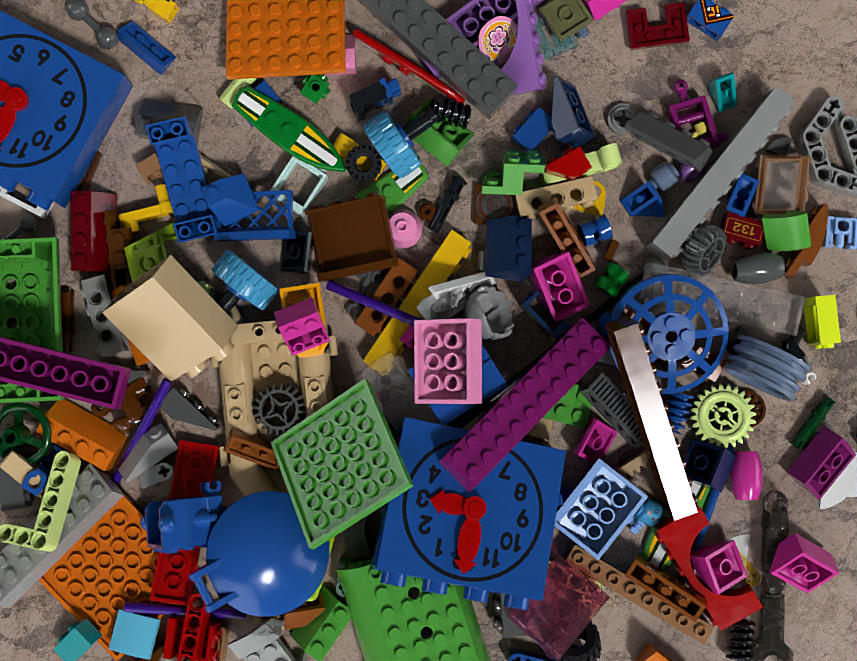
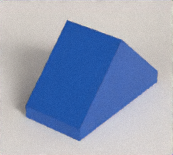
[725,173,759,217]

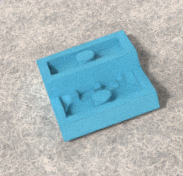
[109,609,161,660]

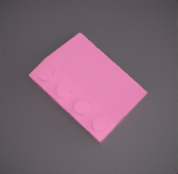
[414,318,482,404]

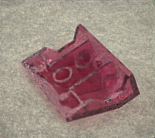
[507,555,610,660]

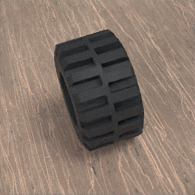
[549,615,602,661]

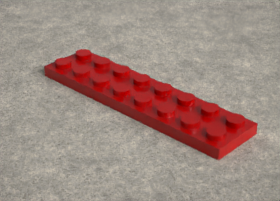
[150,440,220,606]

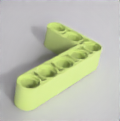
[0,451,81,552]

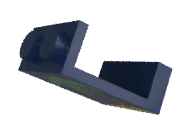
[520,291,570,341]

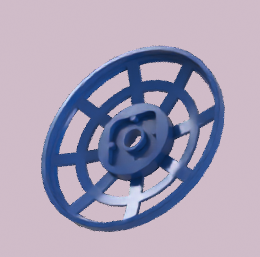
[608,274,729,394]

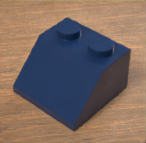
[684,438,736,493]

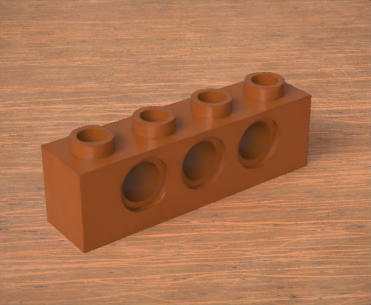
[538,197,596,279]
[354,258,419,337]
[625,555,707,622]

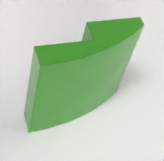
[762,211,812,251]

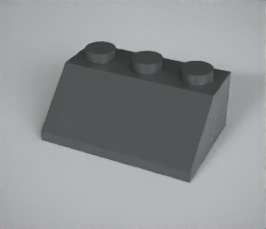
[134,99,203,146]

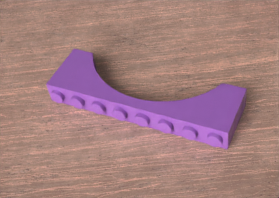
[501,0,547,96]

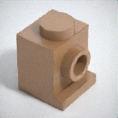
[135,153,163,185]

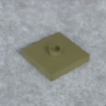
[539,0,594,43]

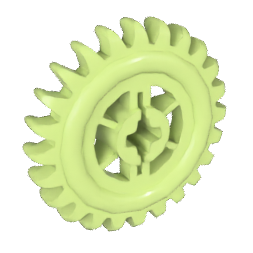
[690,383,756,449]

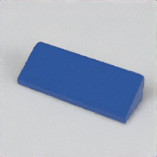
[118,20,176,75]

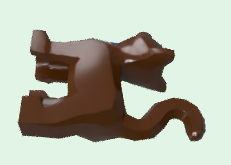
[91,377,162,436]

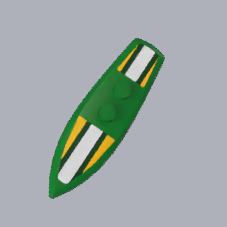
[232,86,346,172]

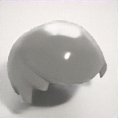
[465,286,515,340]

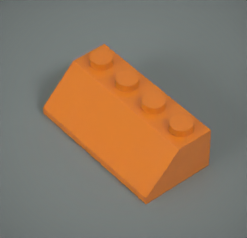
[35,398,130,471]

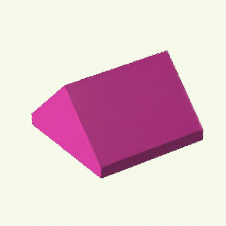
[572,417,617,464]

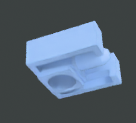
[822,216,857,250]

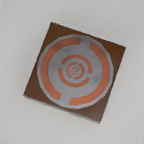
[474,184,514,224]

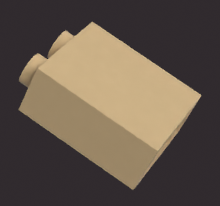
[102,255,238,381]

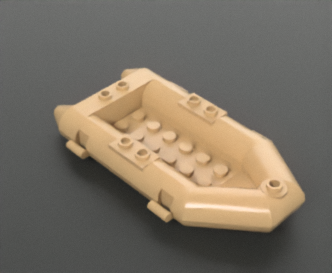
[211,306,338,496]

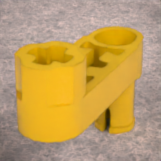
[118,184,174,235]

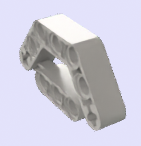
[797,95,857,198]

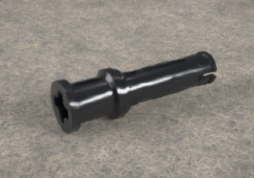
[427,175,467,234]

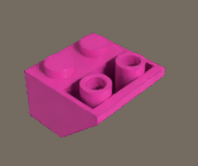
[274,297,330,356]

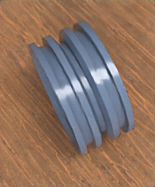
[723,335,811,402]

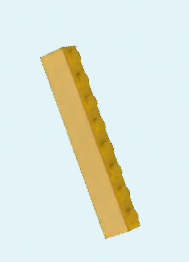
[363,230,472,374]

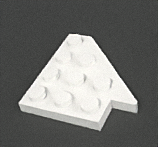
[417,272,496,320]

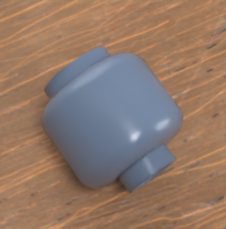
[649,162,680,191]

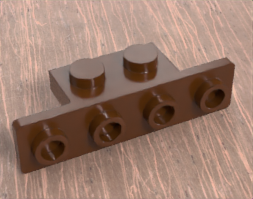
[104,210,133,289]

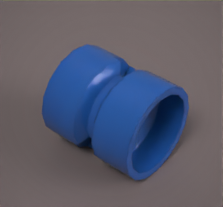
[577,214,613,247]

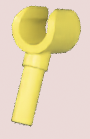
[692,122,707,138]

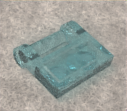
[535,17,578,60]

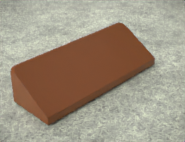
[223,428,279,471]

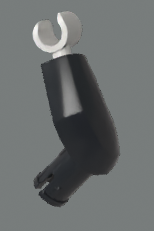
[782,325,817,385]

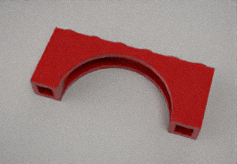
[655,504,763,631]

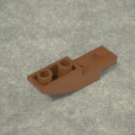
[784,203,828,278]

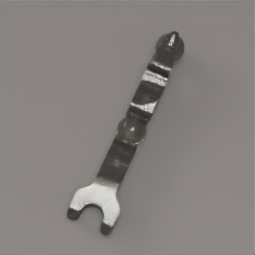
[748,490,793,661]

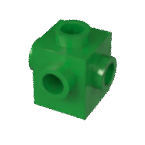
[300,74,331,104]

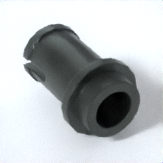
[726,326,748,352]

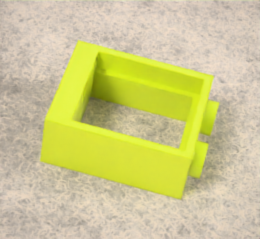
[803,295,841,349]

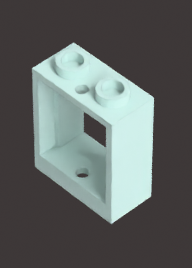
[270,156,329,217]

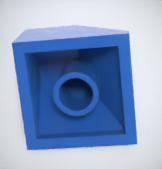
[201,174,260,227]

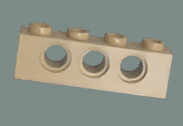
[514,176,598,220]

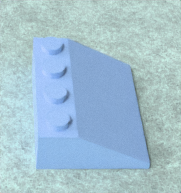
[554,458,648,560]

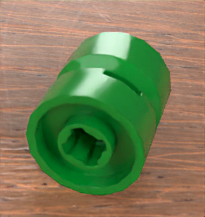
[593,261,630,298]

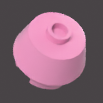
[389,209,422,248]

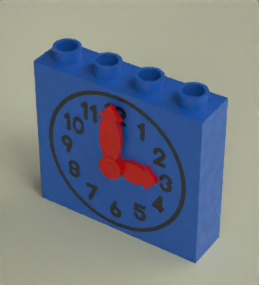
[0,11,133,211]
[372,417,566,611]

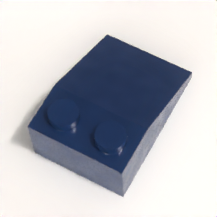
[551,77,596,148]

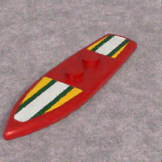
[352,29,465,103]

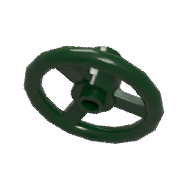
[0,402,52,464]

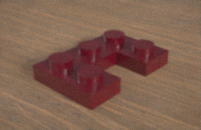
[625,2,690,51]

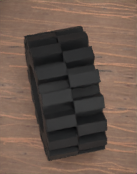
[345,144,382,183]

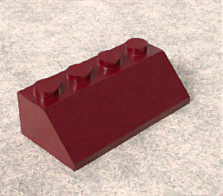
[71,191,118,273]

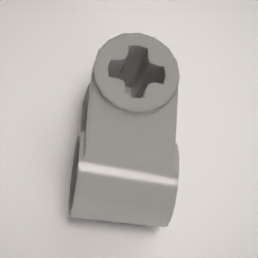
[138,460,175,489]

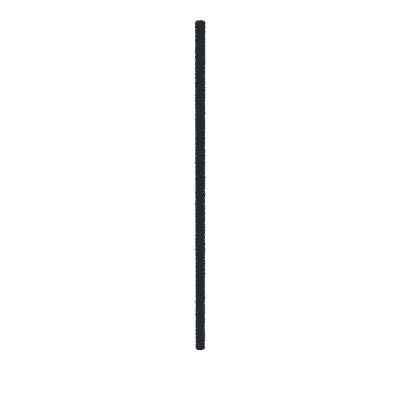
[452,271,648,429]

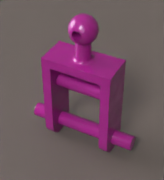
[666,79,728,149]

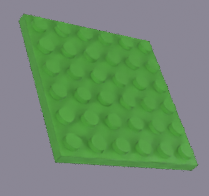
[270,379,414,549]

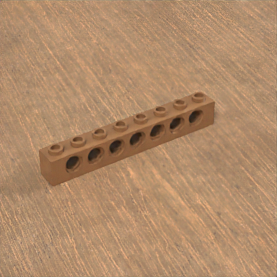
[563,541,714,644]

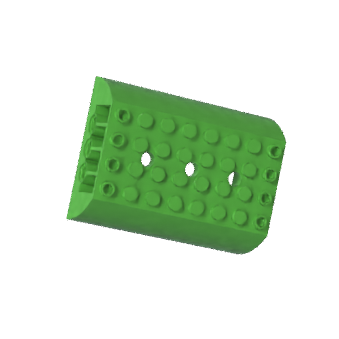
[0,237,65,403]
[336,556,491,661]

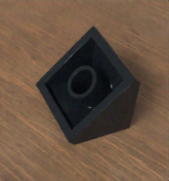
[280,232,314,274]

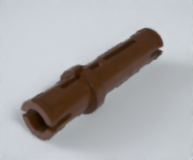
[61,292,75,352]

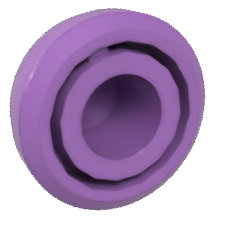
[679,162,706,183]

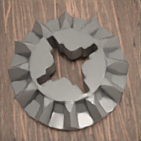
[607,103,638,135]

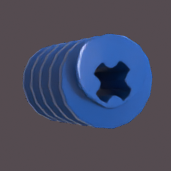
[666,392,695,435]

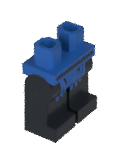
[349,78,401,122]

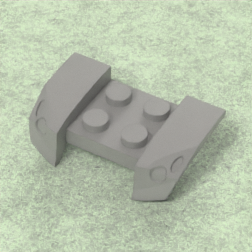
[228,618,308,661]

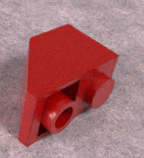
[544,147,592,180]

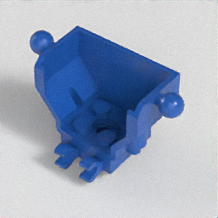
[140,481,227,554]

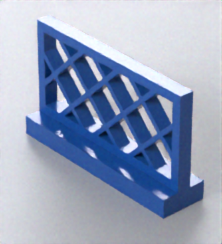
[214,190,296,242]

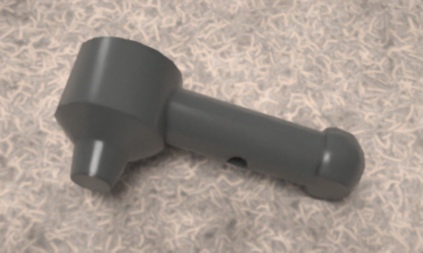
[1,214,38,240]

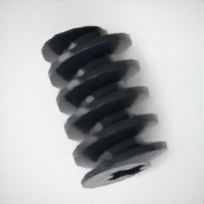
[427,93,471,130]
[725,618,756,661]

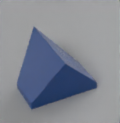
[620,180,666,217]

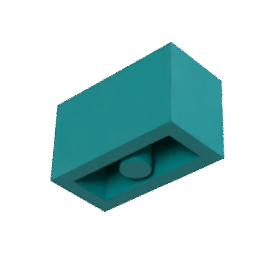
[53,618,102,661]

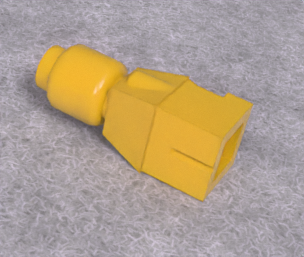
[133,0,179,24]

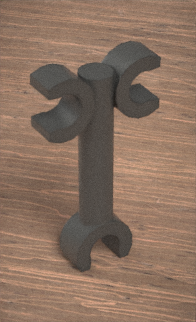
[347,271,384,317]

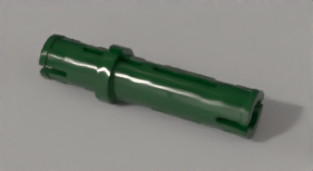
[790,395,836,450]

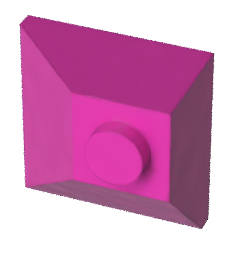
[690,540,747,594]

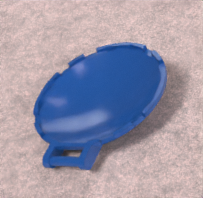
[188,491,329,617]

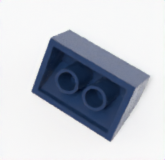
[485,216,532,282]

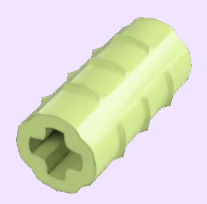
[219,78,257,109]

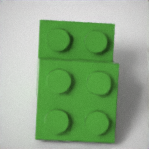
[481,150,545,195]
[543,384,591,428]

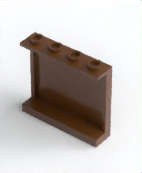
[305,192,399,282]

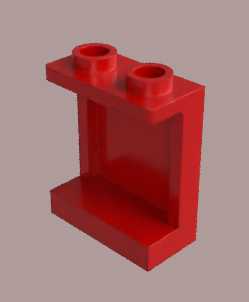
[163,615,222,661]

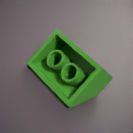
[404,99,475,167]
[290,585,351,661]

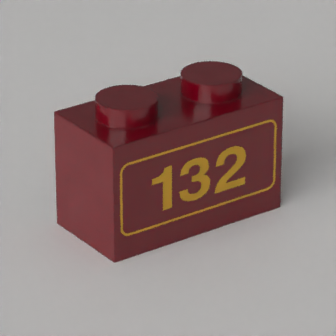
[720,212,764,250]

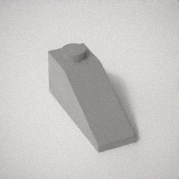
[118,423,178,483]

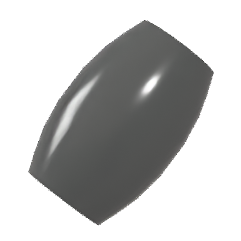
[731,252,785,284]

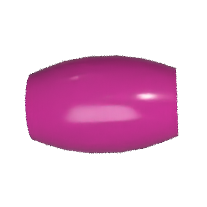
[730,451,763,500]

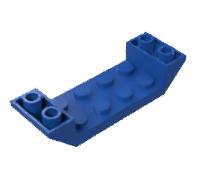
[145,116,218,243]

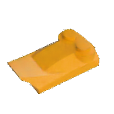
[279,283,329,358]

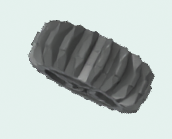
[681,224,727,277]
[253,382,306,436]

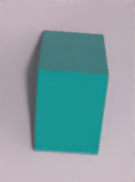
[708,72,737,113]

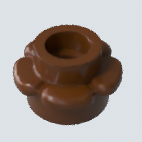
[417,202,437,221]

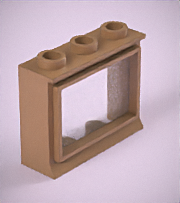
[752,155,812,217]

